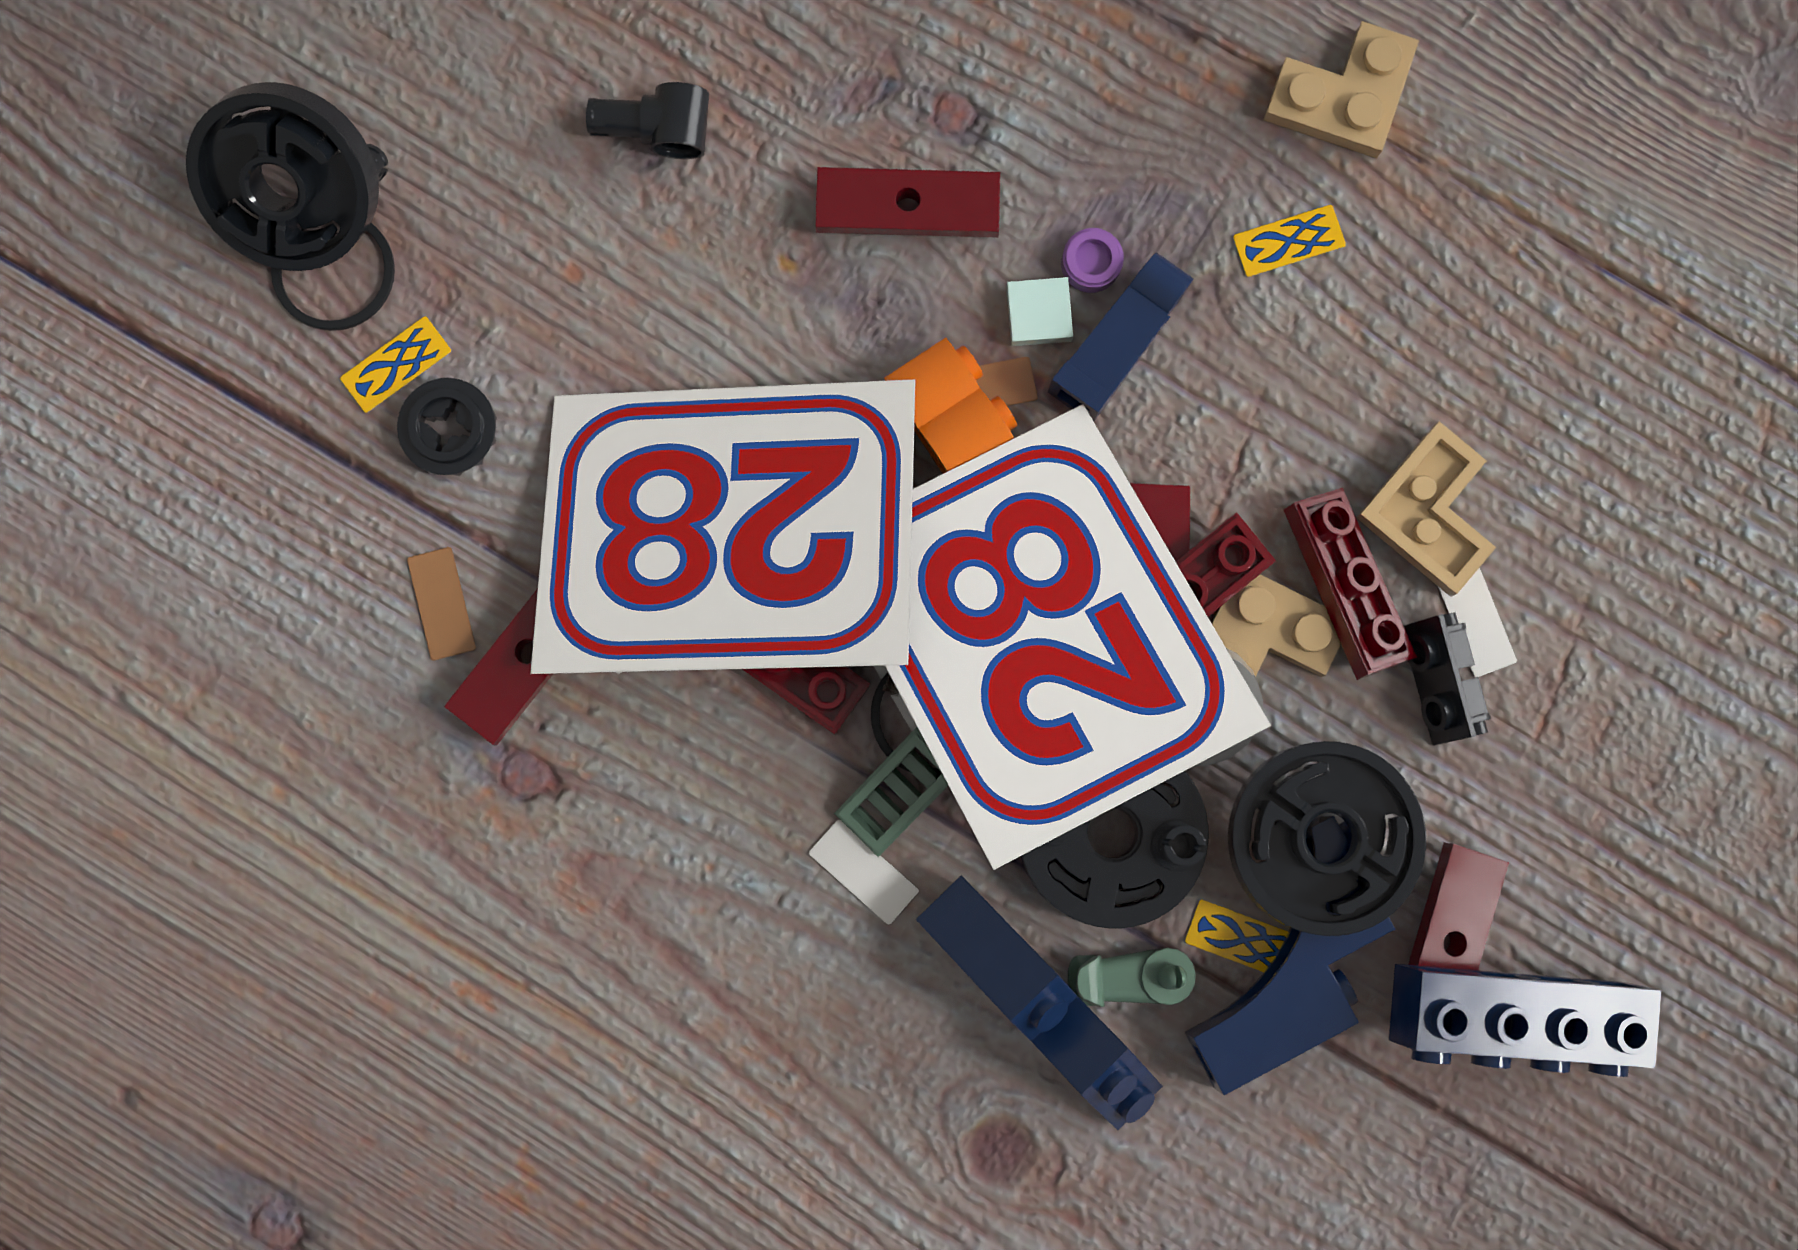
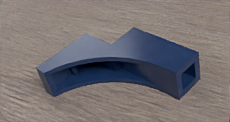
[1185,816,1395,1096]
[916,875,1163,1130]

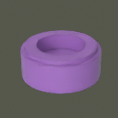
[1061,228,1124,293]

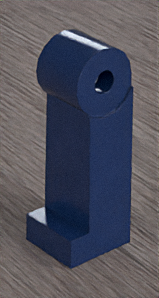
[1048,252,1194,422]

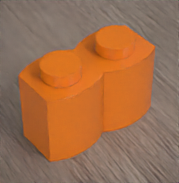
[884,337,1018,474]

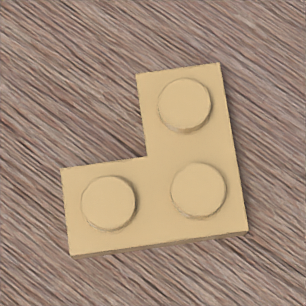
[1263,21,1419,159]
[1356,421,1496,597]
[1211,574,1341,677]

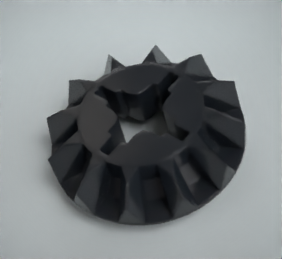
[397,378,497,476]

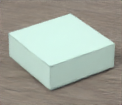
[1006,277,1073,346]

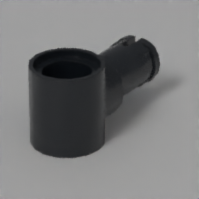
[586,82,709,159]

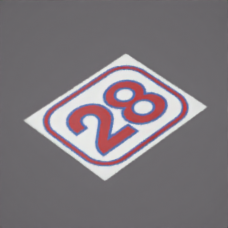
[531,379,915,674]
[885,404,1271,870]

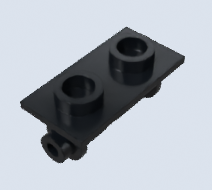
[1404,612,1491,746]

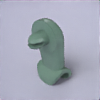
[1067,948,1196,1007]

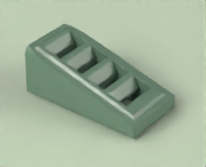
[834,727,949,857]

